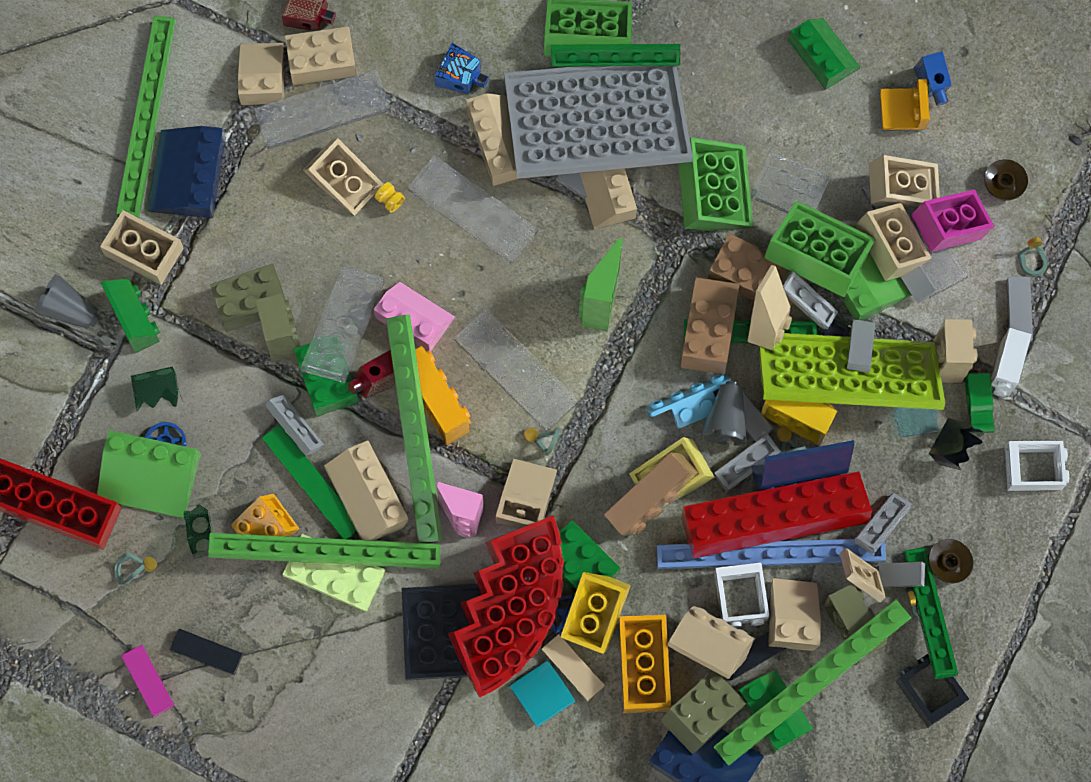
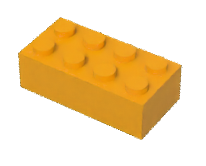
[415,346,471,445]
[618,615,671,713]

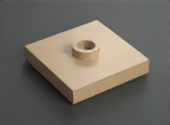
[840,548,886,603]

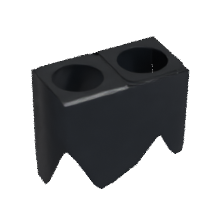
[929,418,983,470]

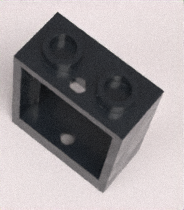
[896,654,969,728]

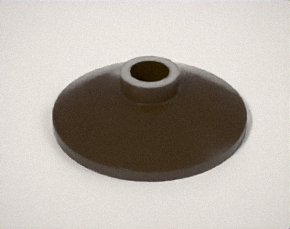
[984,159,1028,201]
[928,539,973,584]

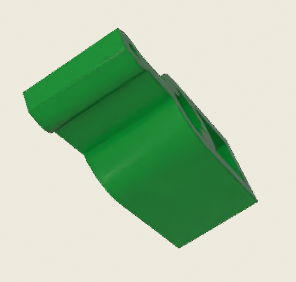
[964,373,995,434]

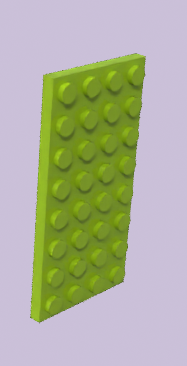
[758,333,945,410]

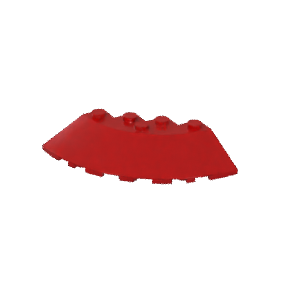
[448,515,564,698]

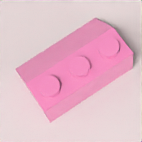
[374,282,455,352]
[437,482,484,538]

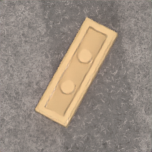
[541,634,605,702]

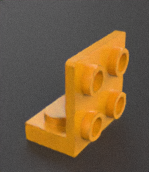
[880,79,930,130]
[231,494,300,537]

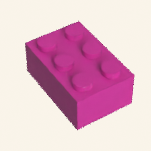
[912,189,995,252]

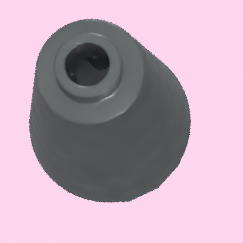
[34,274,100,329]
[701,381,746,446]

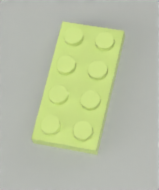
[283,534,385,612]

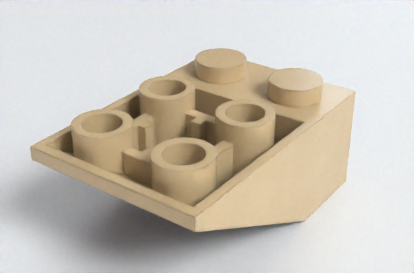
[496,459,557,529]

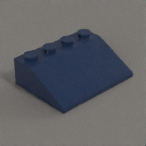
[148,126,226,218]
[751,440,854,492]
[648,729,764,782]

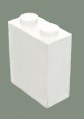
[991,328,1032,397]

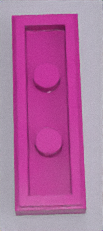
[122,645,175,717]

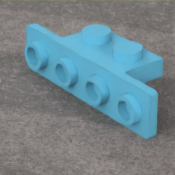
[645,374,732,429]

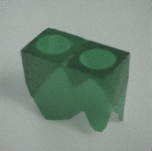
[131,366,183,412]
[183,505,213,559]

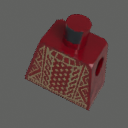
[281,0,336,31]
[347,350,395,398]

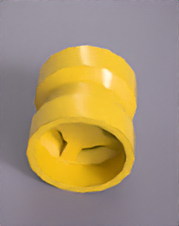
[374,182,405,213]

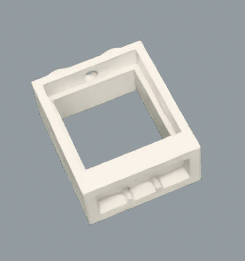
[1005,441,1069,491]
[714,563,769,628]

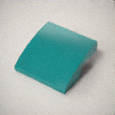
[509,661,576,727]

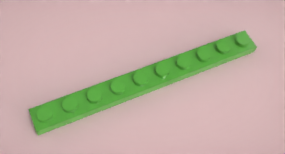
[116,15,176,219]
[386,315,443,543]
[208,533,440,569]
[714,600,911,766]

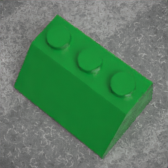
[788,18,860,90]
[101,279,160,353]
[738,670,813,754]

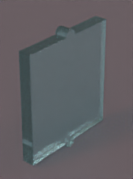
[894,407,939,437]

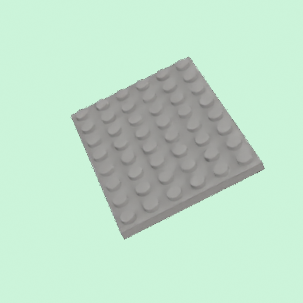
[504,66,693,179]

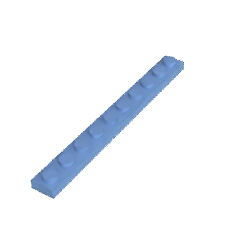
[656,539,886,569]

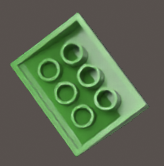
[544,0,632,57]
[678,138,754,231]
[764,200,876,297]
[840,226,912,321]
[578,238,623,331]
[97,430,201,519]

